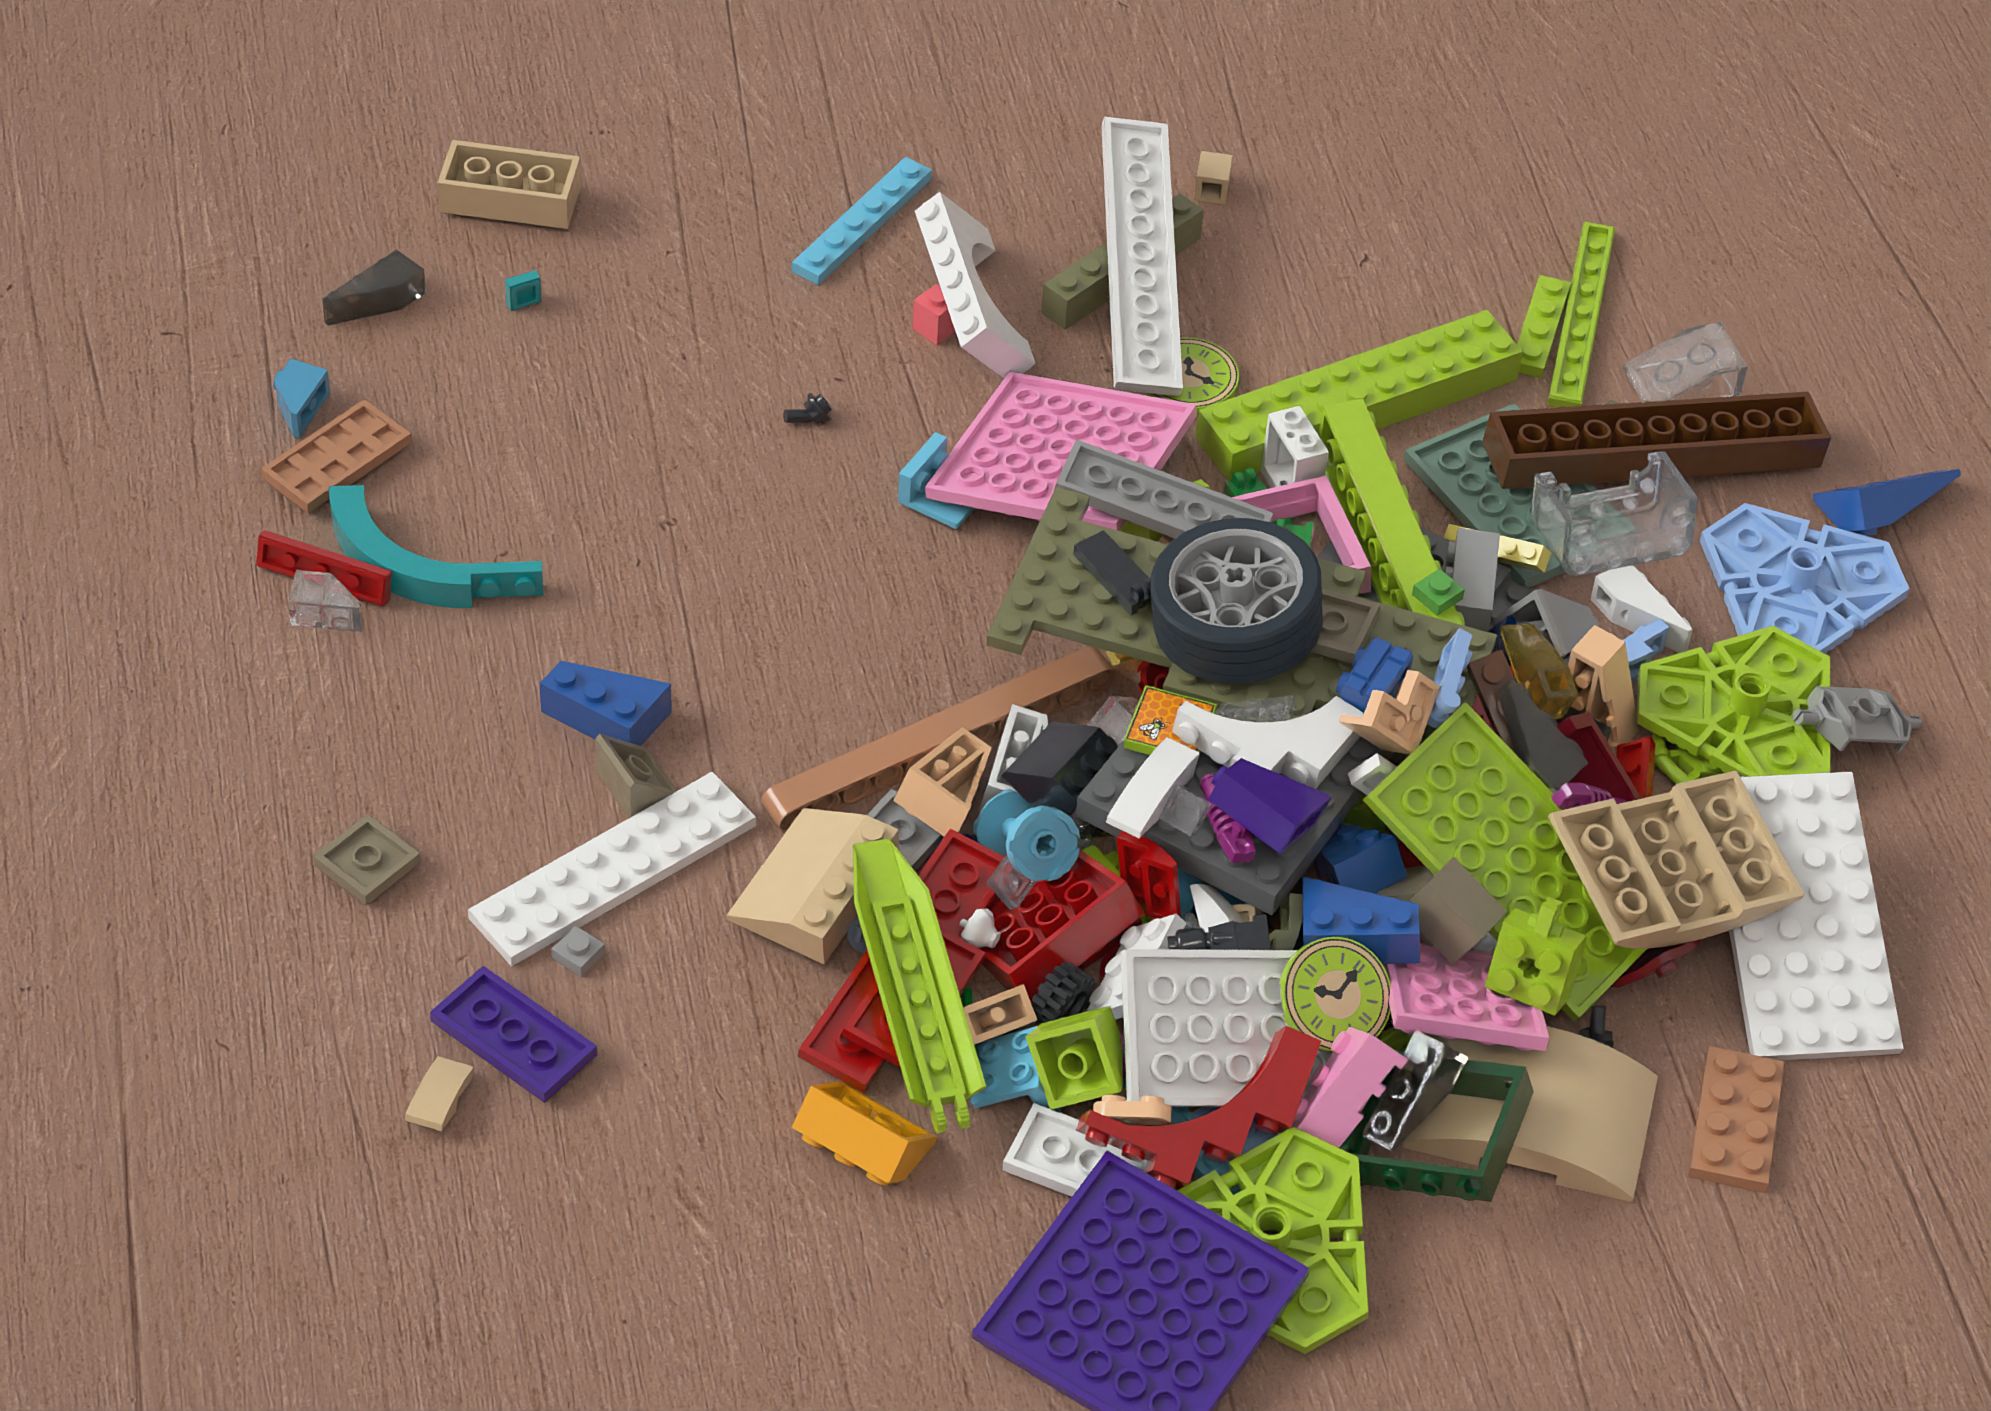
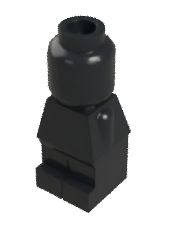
[1167,914,1271,950]

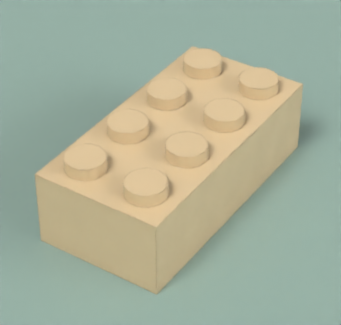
[437,140,581,229]

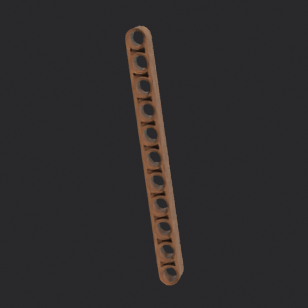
[761,646,1117,832]

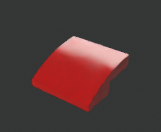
[1116,831,1182,919]

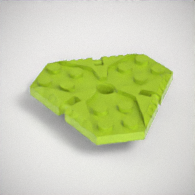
[1637,626,1830,777]
[1177,1127,1368,1354]

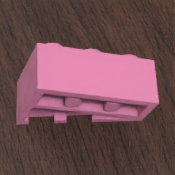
[1292,1027,1408,1148]

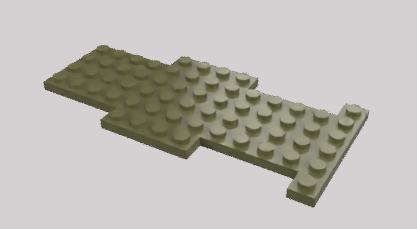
[986,487,1497,739]

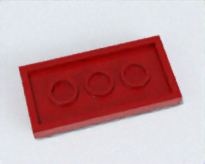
[842,928,986,1067]

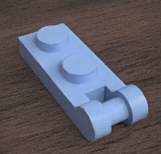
[1427,628,1472,728]

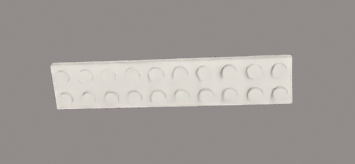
[1101,117,1183,396]

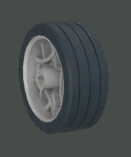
[1151,518,1323,684]

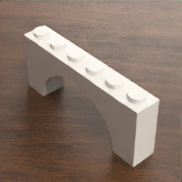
[915,192,1036,378]

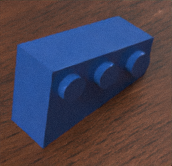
[539,661,672,746]

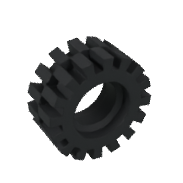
[1032,962,1096,1025]

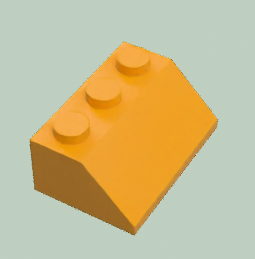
[792,1082,938,1186]

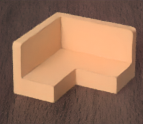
[1339,670,1441,754]

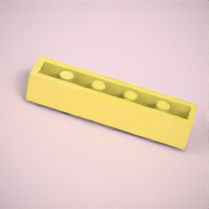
[1444,524,1552,573]

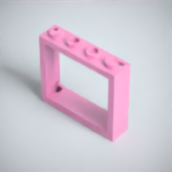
[1232,475,1371,594]

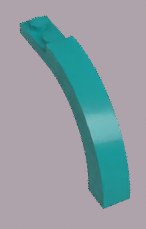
[329,485,543,608]

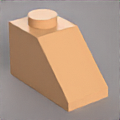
[963,984,1037,1045]

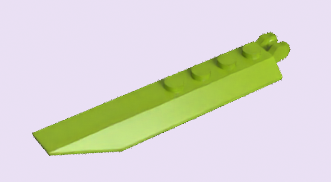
[853,838,986,1134]

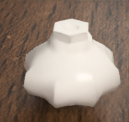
[959,909,1001,949]

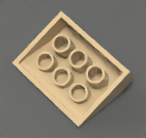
[726,808,900,964]

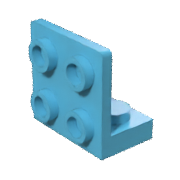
[898,432,975,529]
[971,1026,1061,1113]

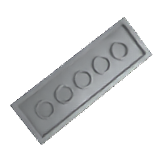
[1054,439,1273,538]

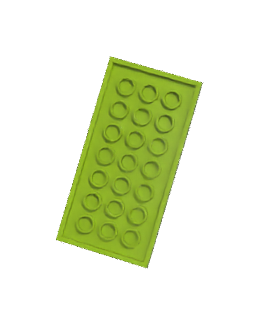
[1363,702,1647,1021]

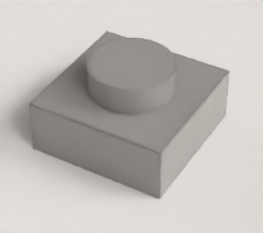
[551,925,605,977]

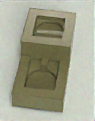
[1269,893,1303,950]

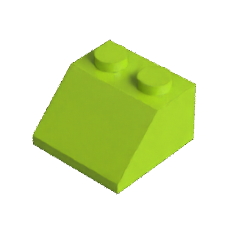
[1025,1006,1123,1110]

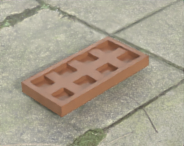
[261,399,412,514]
[1688,1046,1785,1193]

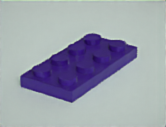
[430,966,597,1103]

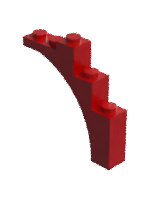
[1076,1026,1321,1190]

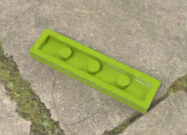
[1517,275,1571,378]

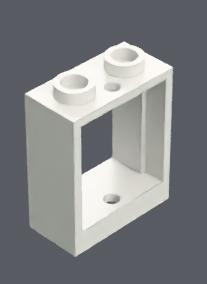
[1261,406,1329,518]

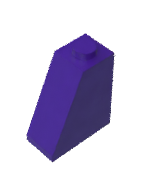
[1208,758,1331,854]

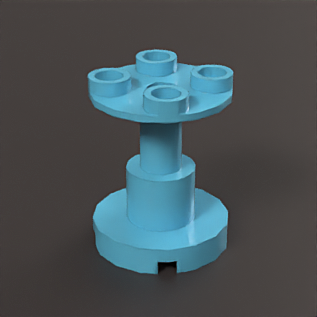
[973,789,1080,882]

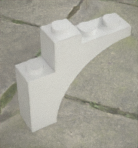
[1172,696,1364,789]

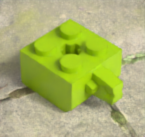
[1484,897,1587,1016]

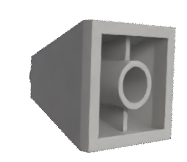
[1492,589,1599,683]

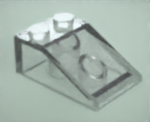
[1623,322,1748,402]

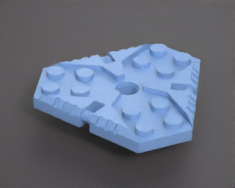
[1700,503,1909,654]

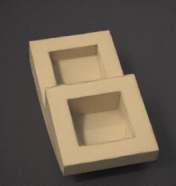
[405,1056,474,1131]

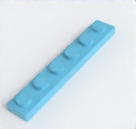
[792,157,932,285]

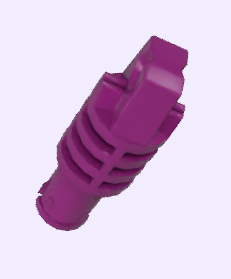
[1199,773,1256,863]
[1551,783,1627,810]

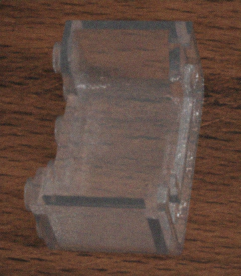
[1531,451,1698,576]

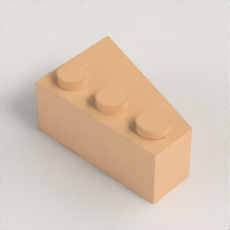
[1560,625,1639,756]
[893,727,992,837]

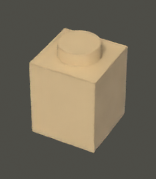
[1194,151,1233,205]

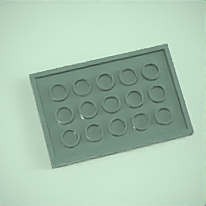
[1403,403,1637,588]

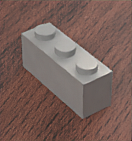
[1445,528,1500,632]

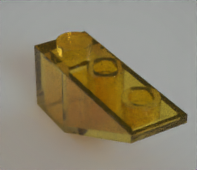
[1500,624,1579,720]

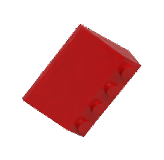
[980,849,1144,1004]

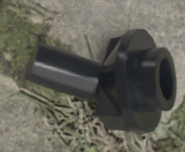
[783,393,833,424]
[1578,1005,1614,1048]

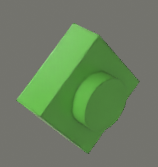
[1412,569,1465,616]

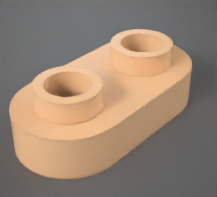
[1093,1095,1172,1126]

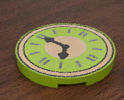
[1145,337,1239,413]
[1279,937,1391,1053]

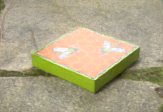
[1123,685,1217,759]

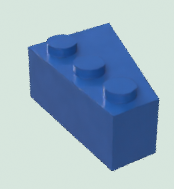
[1313,823,1407,893]
[1303,877,1420,964]

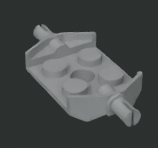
[1793,686,1922,753]

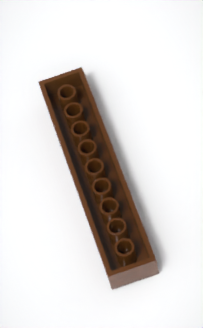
[1482,392,1831,489]

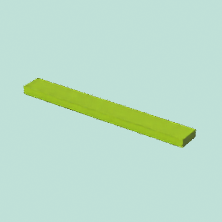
[1547,222,1615,408]

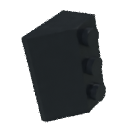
[1001,721,1119,815]

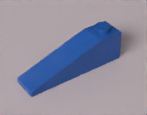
[1812,469,1961,536]

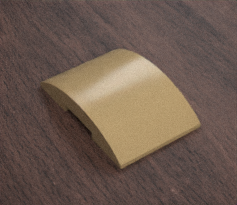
[1548,771,1805,948]
[1402,1026,1658,1203]

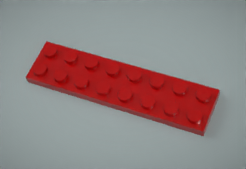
[798,828,1014,1093]

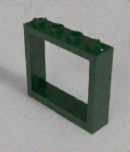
[1339,1051,1534,1202]

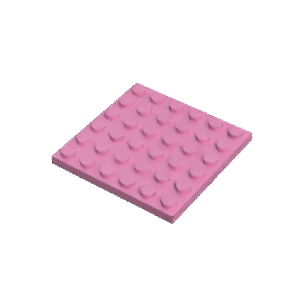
[925,372,1197,531]

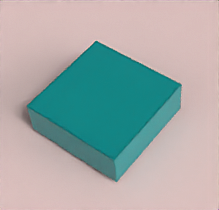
[505,270,542,311]

